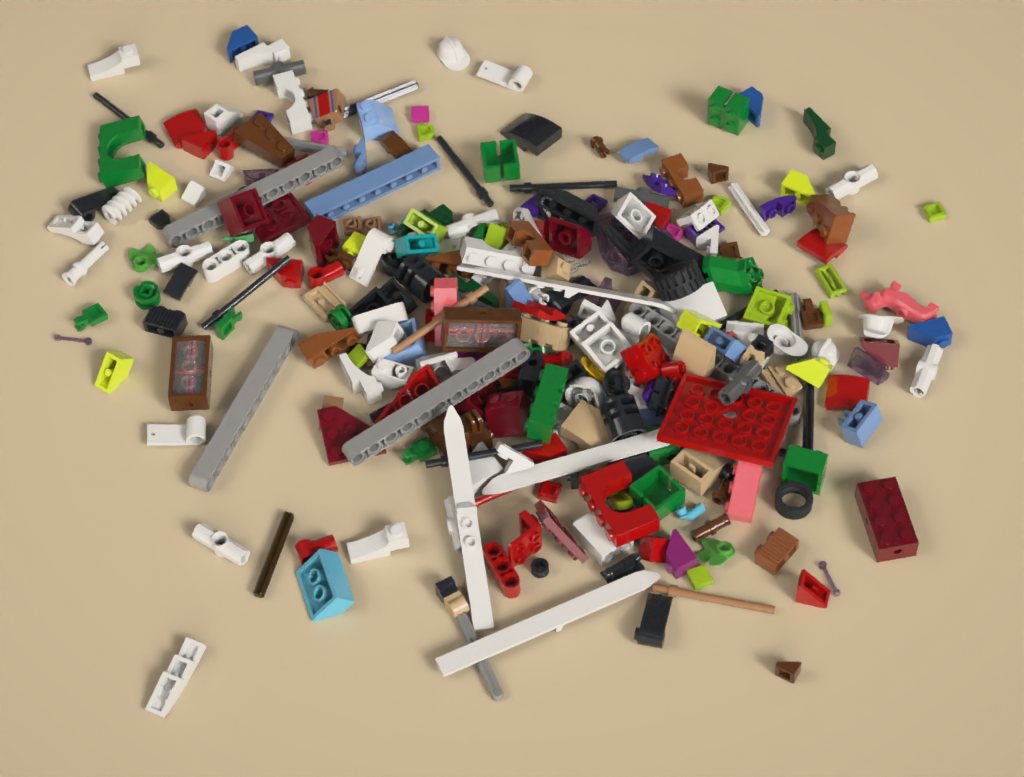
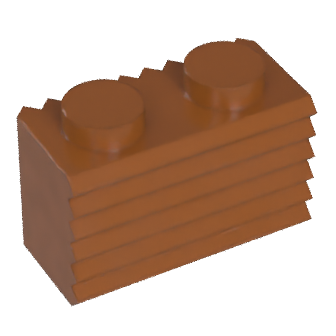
[754,527,799,576]

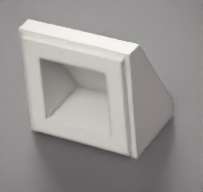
[209,160,235,182]
[181,181,206,207]

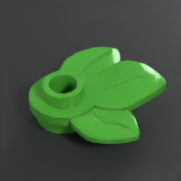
[128,244,164,273]
[695,539,735,566]

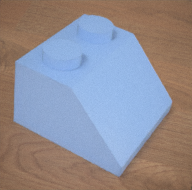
[356,99,399,142]
[384,317,428,365]

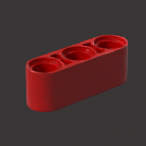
[484,542,521,599]

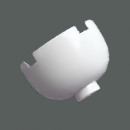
[565,376,604,409]

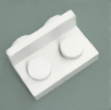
[676,199,719,231]
[726,321,764,344]

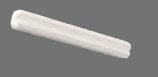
[728,182,770,236]

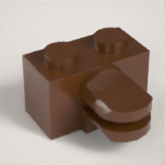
[459,408,494,452]

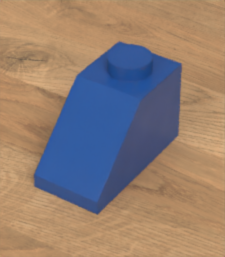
[226,25,259,63]
[739,86,763,128]
[907,316,953,348]

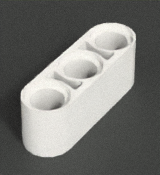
[202,240,251,282]
[351,302,408,336]

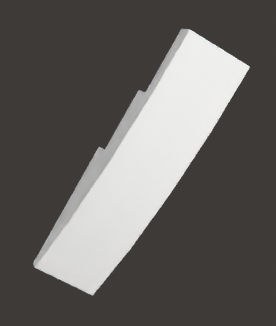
[145,637,207,718]

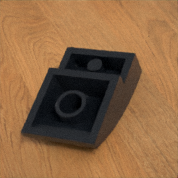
[500,113,562,156]
[349,277,419,335]

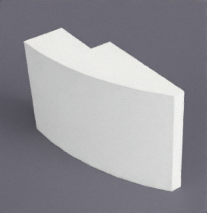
[658,281,727,325]
[569,310,631,373]

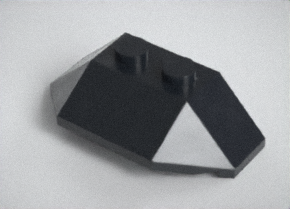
[535,188,601,237]

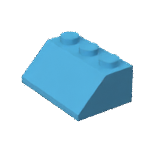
[296,548,355,622]

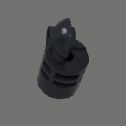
[380,252,446,303]
[599,368,646,443]

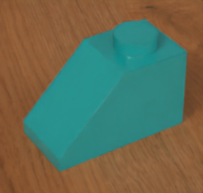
[394,233,439,259]

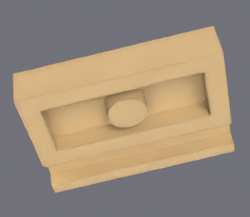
[303,282,347,322]
[760,360,803,397]

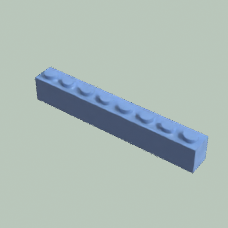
[304,144,440,220]

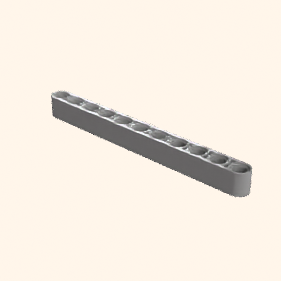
[162,146,345,248]
[629,303,801,427]
[188,325,298,492]
[342,338,530,466]

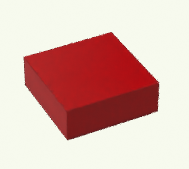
[537,480,562,504]

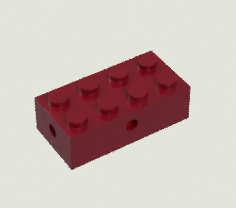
[855,476,919,563]

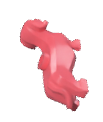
[859,281,939,324]

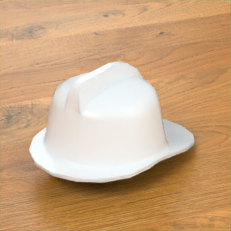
[436,35,470,71]
[859,314,904,339]
[767,324,808,356]
[804,337,840,373]

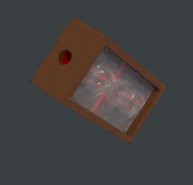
[440,307,522,352]
[168,335,213,411]

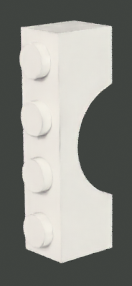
[273,70,314,135]
[460,236,536,276]

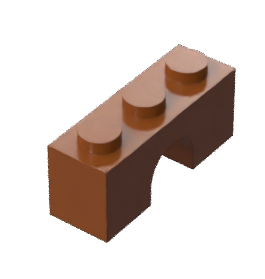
[659,153,704,208]
[505,221,553,266]

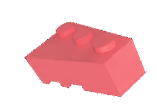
[430,278,458,346]
[724,460,763,524]

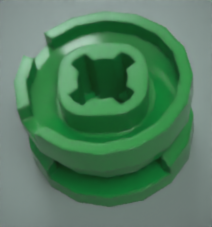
[133,281,161,310]
[327,304,353,330]

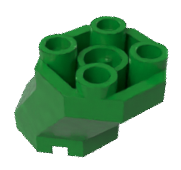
[702,254,764,296]

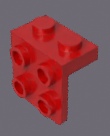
[620,333,670,386]
[508,510,542,567]

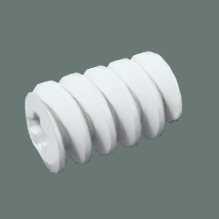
[102,187,142,225]

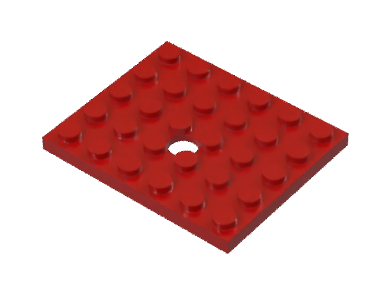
[656,372,797,468]

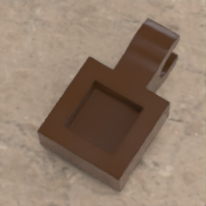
[325,248,356,272]
[800,298,824,330]

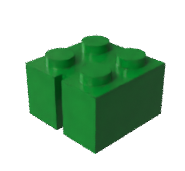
[707,86,750,136]
[480,139,520,183]
[781,444,828,495]
[629,464,686,520]

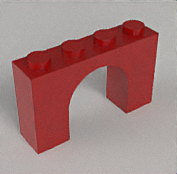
[578,460,660,548]

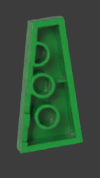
[524,363,569,444]

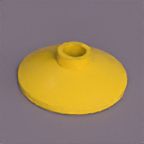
[581,356,606,383]

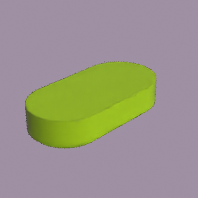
[607,491,633,510]

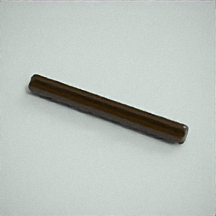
[253,511,294,598]

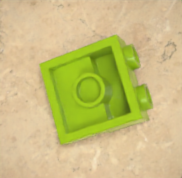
[743,286,795,331]

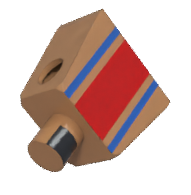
[308,88,345,131]

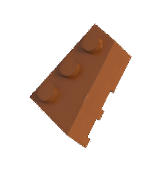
[806,194,856,244]

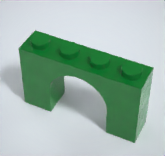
[98,115,146,189]

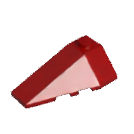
[374,365,441,424]

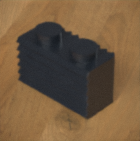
[142,305,188,338]

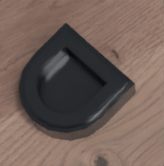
[148,209,171,230]

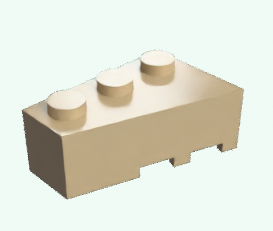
[520,312,573,351]

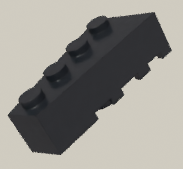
[630,227,709,280]

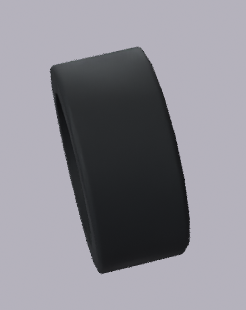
[774,480,813,520]

